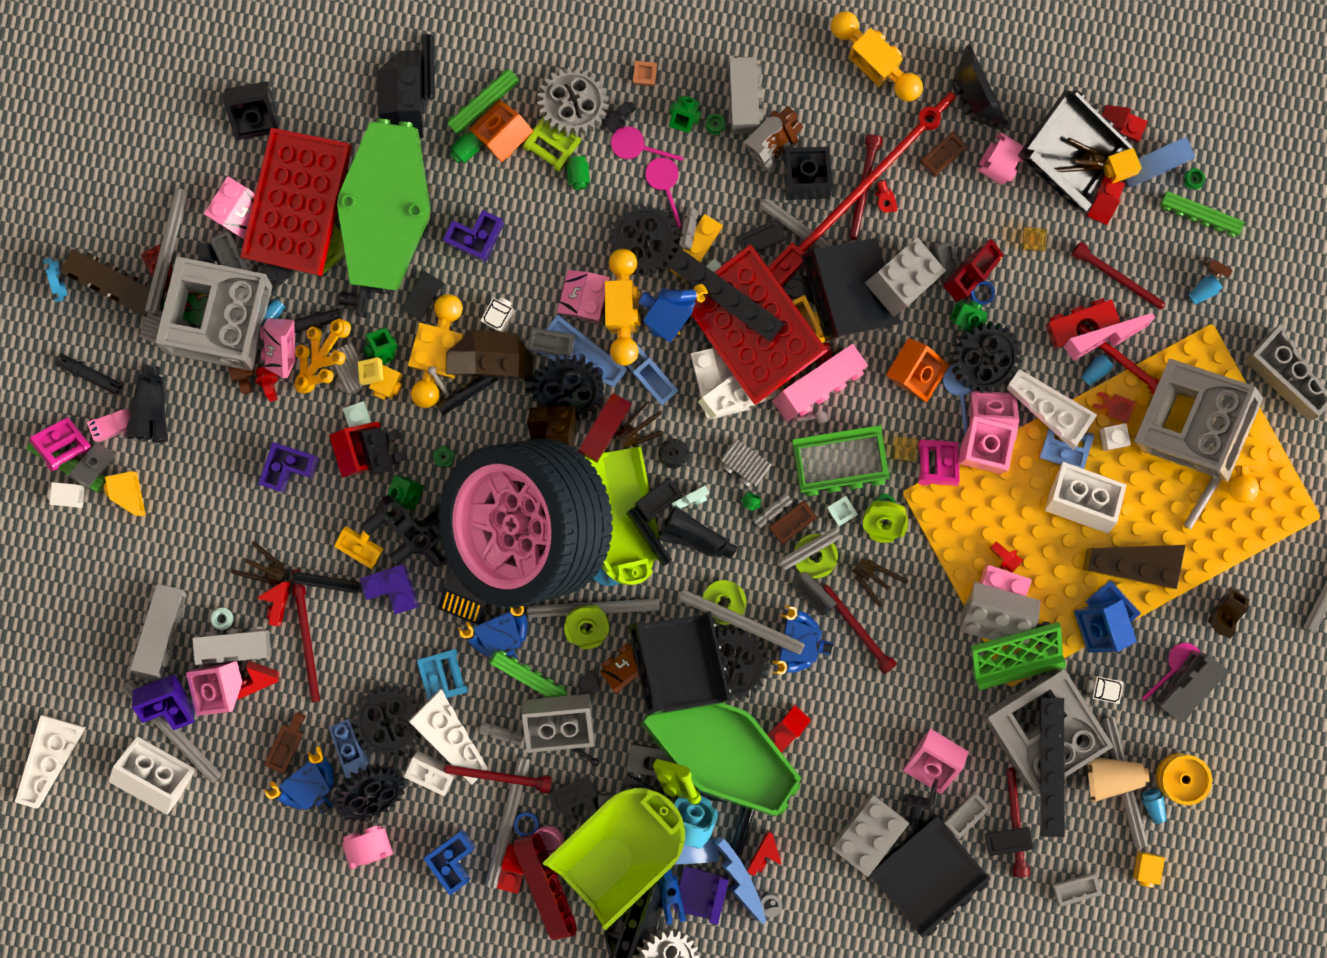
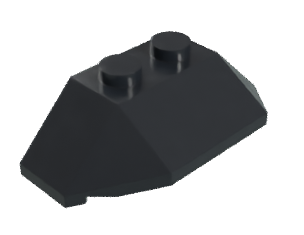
[952,44,1009,130]
[377,50,424,138]
[604,883,663,958]

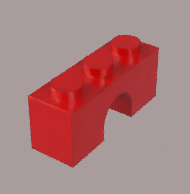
[1045,298,1121,350]

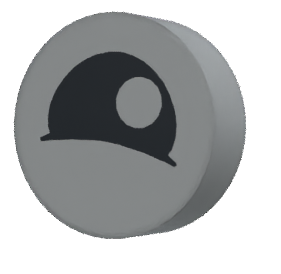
[760,894,782,917]

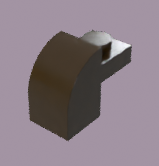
[1208,587,1250,639]

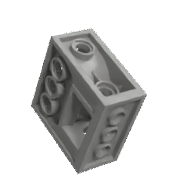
[155,256,273,371]
[1134,358,1263,481]
[981,668,1114,795]

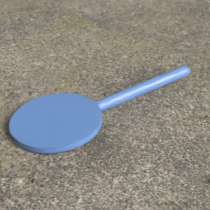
[943,365,971,436]

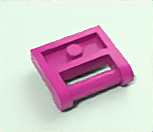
[29,417,91,472]
[918,440,960,486]

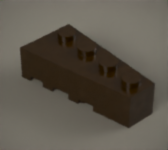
[59,249,151,317]
[1083,545,1186,589]

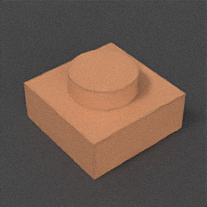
[633,61,657,87]

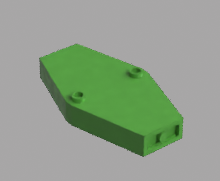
[337,118,431,290]
[640,703,801,817]

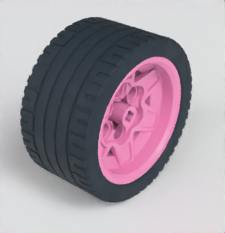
[438,439,613,608]

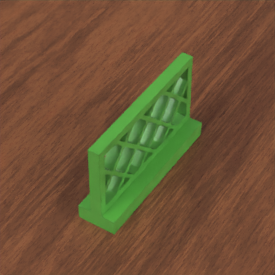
[971,622,1066,690]

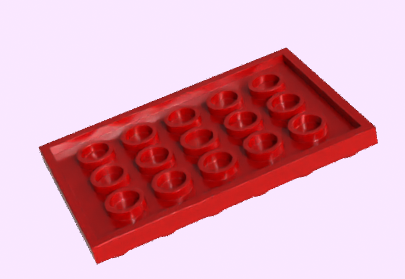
[240,128,353,276]
[691,244,828,405]

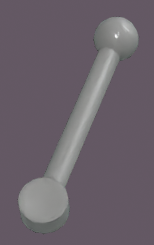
[428,366,450,398]

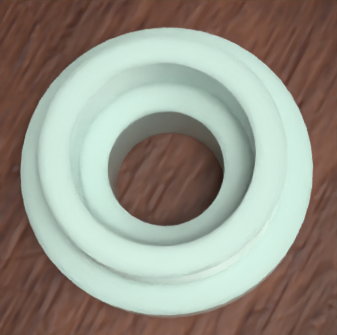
[210,608,233,630]

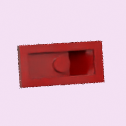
[1101,105,1148,143]
[1086,175,1125,225]
[257,582,291,626]
[237,661,280,700]
[767,705,811,753]
[746,830,782,876]
[497,844,524,894]

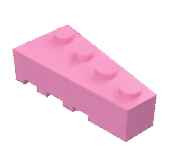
[772,344,868,422]

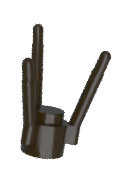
[1055,138,1105,172]
[617,401,664,448]
[231,541,288,586]
[852,558,908,607]

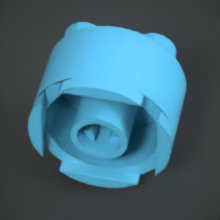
[674,796,718,849]

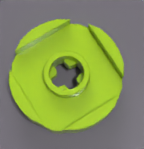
[863,500,908,543]
[794,534,838,579]
[703,580,747,625]
[564,604,609,649]

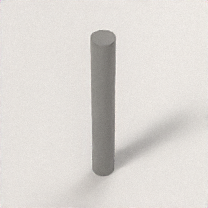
[1183,477,1221,530]

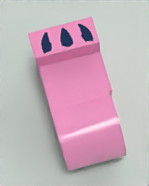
[87,409,130,442]

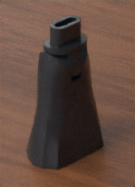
[124,365,168,443]
[658,505,738,559]

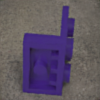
[674,866,729,925]

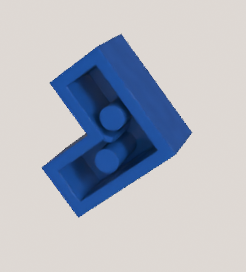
[423,829,476,896]

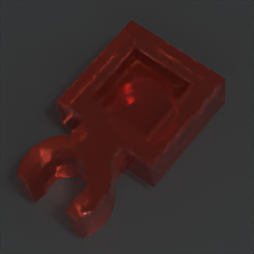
[1092,392,1136,423]

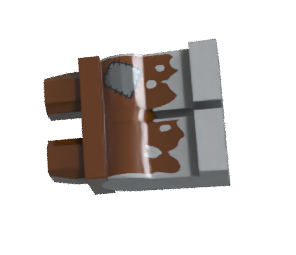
[744,106,803,174]

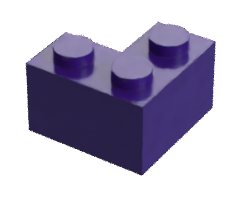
[443,210,504,263]
[258,442,320,492]
[360,565,419,614]
[132,674,194,731]

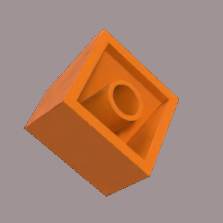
[468,99,533,162]
[885,338,950,403]

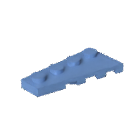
[532,315,628,387]

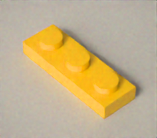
[669,214,723,282]

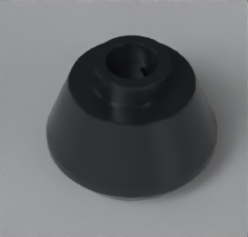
[658,438,689,469]

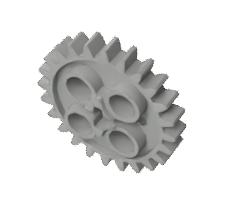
[537,67,609,138]
[633,928,700,958]

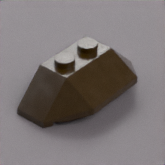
[446,330,533,380]

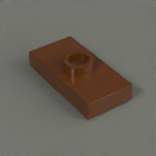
[920,131,968,178]
[1203,257,1233,278]
[768,500,817,545]

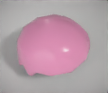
[535,826,565,856]

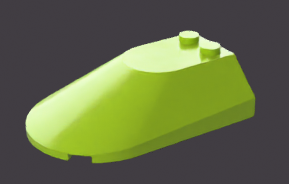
[585,446,658,585]
[542,788,685,930]

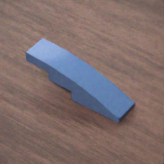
[713,837,766,925]

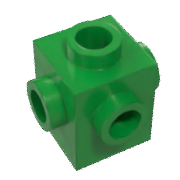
[668,95,702,133]
[949,300,988,332]
[363,327,398,364]
[387,475,424,510]

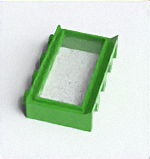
[791,425,890,497]

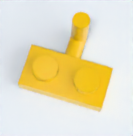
[334,526,384,569]

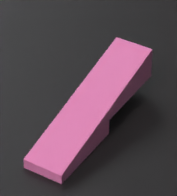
[1064,313,1155,361]

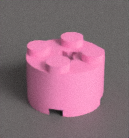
[977,132,1024,185]
[342,825,393,869]

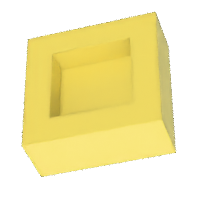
[358,357,384,385]

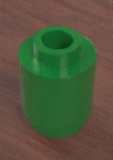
[449,131,483,164]
[566,156,590,190]

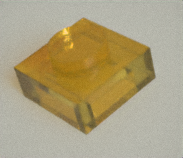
[1022,227,1047,252]
[893,437,918,462]

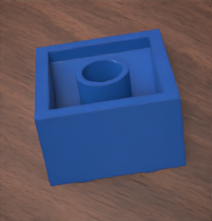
[1074,599,1137,653]

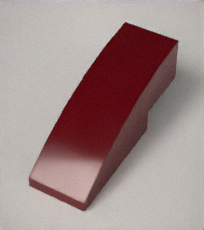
[943,239,1004,302]
[578,393,632,463]

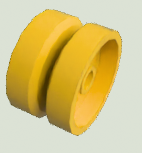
[1155,753,1213,805]

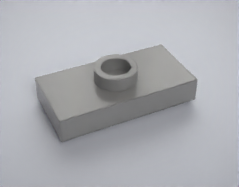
[943,791,991,839]
[1051,872,1102,907]

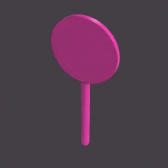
[611,126,683,161]
[646,158,682,228]
[1142,643,1200,701]

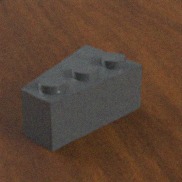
[1153,650,1230,723]

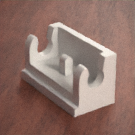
[404,751,456,796]

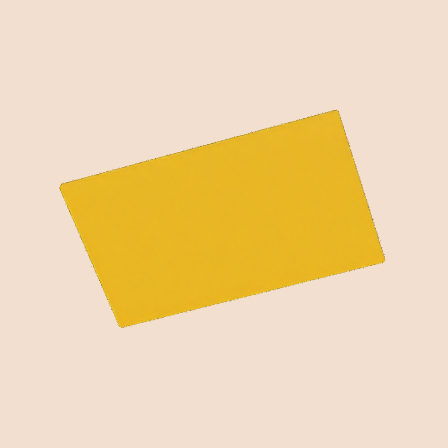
[903,324,1320,687]

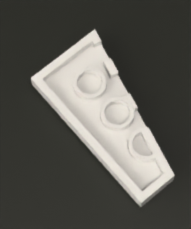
[1007,369,1097,450]
[698,375,781,419]
[408,689,488,785]
[15,715,86,808]

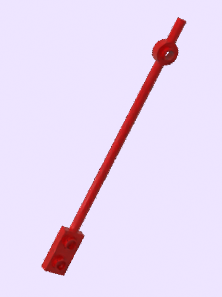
[768,92,956,286]

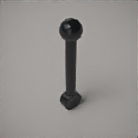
[573,748,599,767]

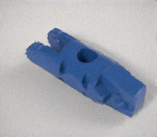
[657,869,686,925]

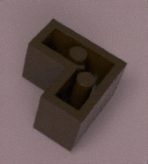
[527,406,578,447]

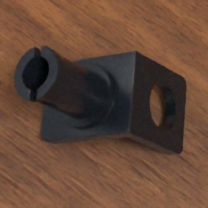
[338,286,391,318]
[902,779,938,827]

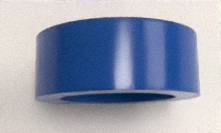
[970,281,995,306]
[514,811,539,837]

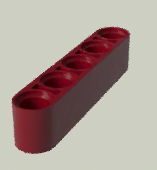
[513,833,577,941]

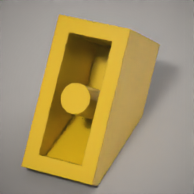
[104,471,146,517]

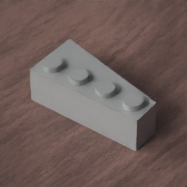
[129,584,187,682]

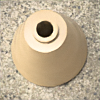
[1087,757,1150,802]

